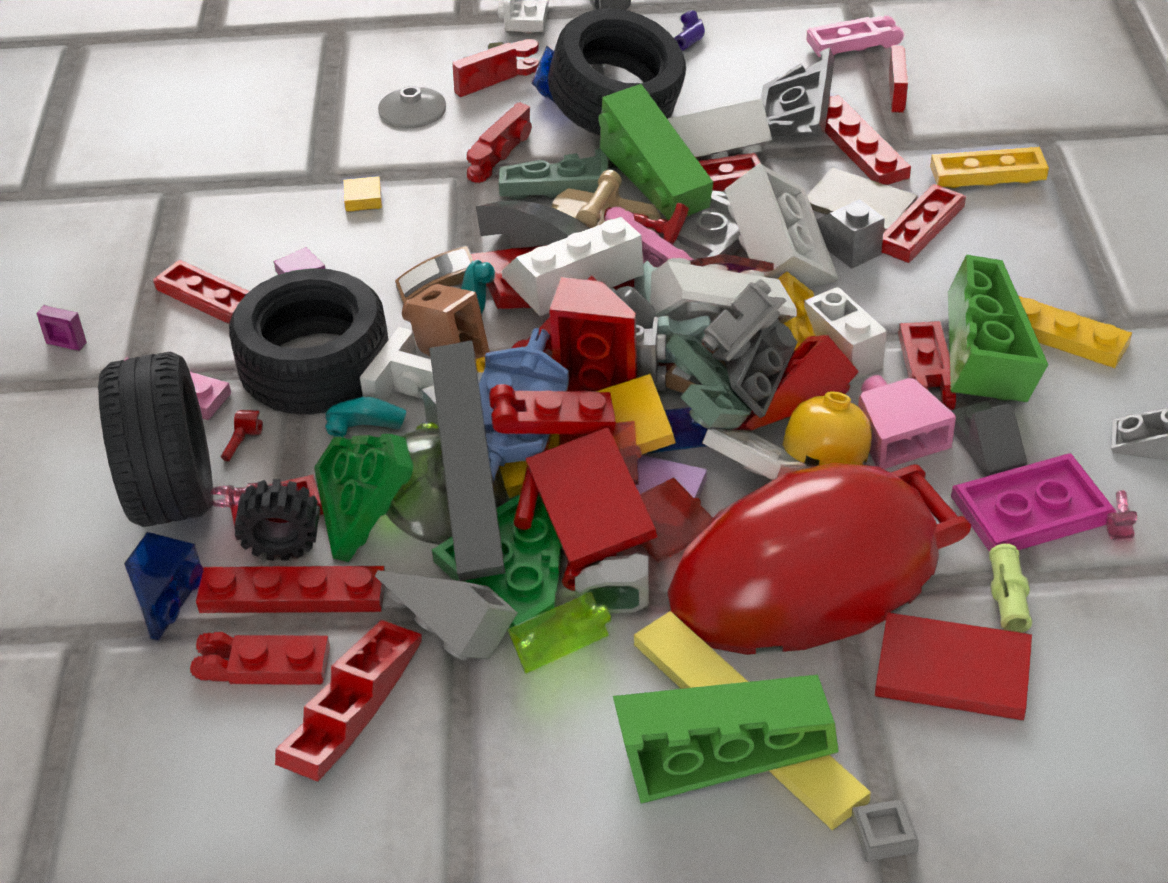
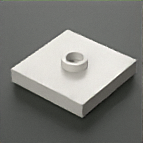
[703,428,816,480]

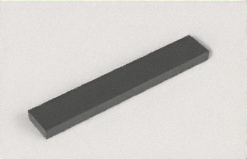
[429,341,506,581]

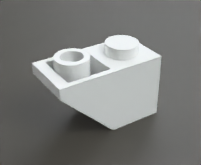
[804,287,887,382]

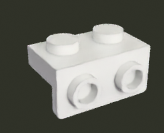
[498,0,549,34]

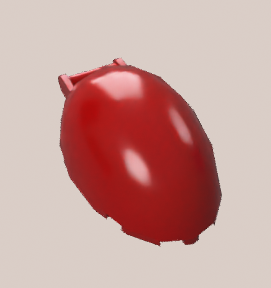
[667,463,971,655]

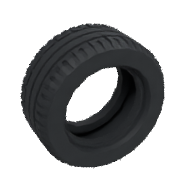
[548,8,686,135]
[229,268,389,415]
[98,351,213,527]

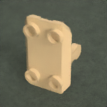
[552,170,661,232]

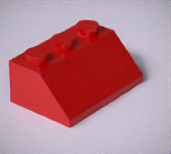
[549,277,637,392]

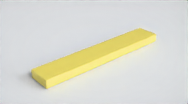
[634,611,871,831]

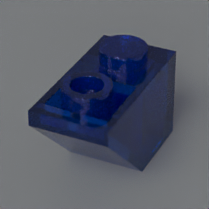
[124,532,203,640]

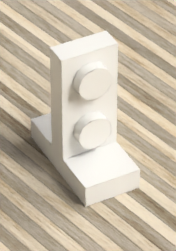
[360,327,434,402]

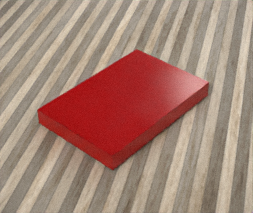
[525,427,657,570]
[874,612,1032,721]

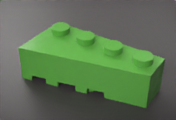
[599,84,713,220]
[948,254,1049,402]
[613,675,839,804]

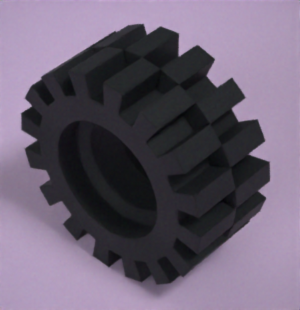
[234,479,320,561]

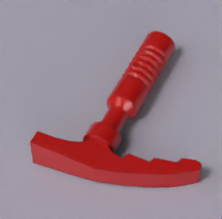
[604,203,689,245]

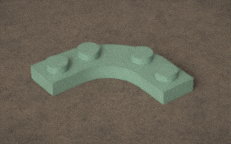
[665,333,752,430]

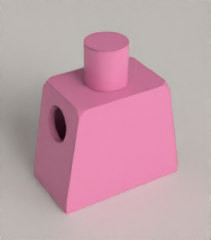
[858,375,956,469]

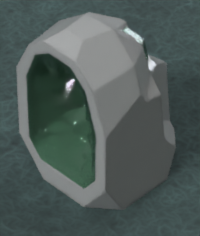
[575,553,649,613]

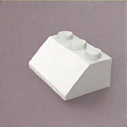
[668,98,772,161]
[725,163,838,287]
[502,217,644,316]
[650,258,797,324]

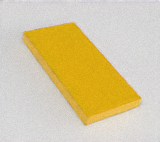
[500,374,676,498]

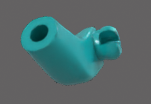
[461,260,495,314]
[325,397,406,437]

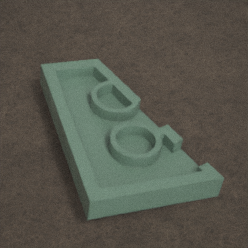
[498,149,608,199]

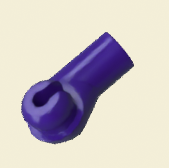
[674,10,705,51]

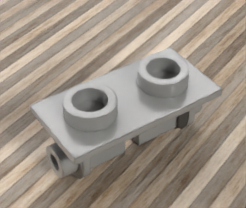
[701,279,787,362]
[636,317,667,392]

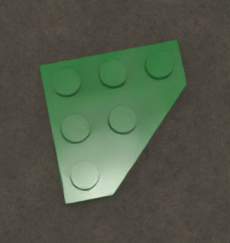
[314,433,413,562]
[432,494,563,639]

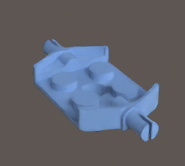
[479,328,569,482]

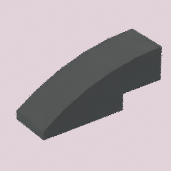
[476,200,591,248]

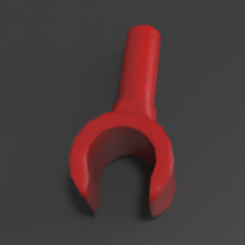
[220,410,263,462]

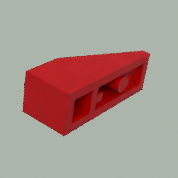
[734,335,859,430]

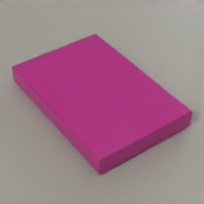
[951,453,1117,552]

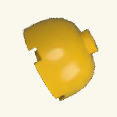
[782,392,872,466]

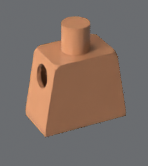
[402,284,490,359]

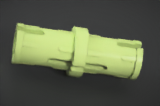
[989,544,1032,633]

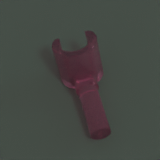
[1106,490,1138,540]

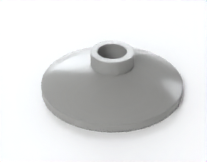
[378,86,446,128]

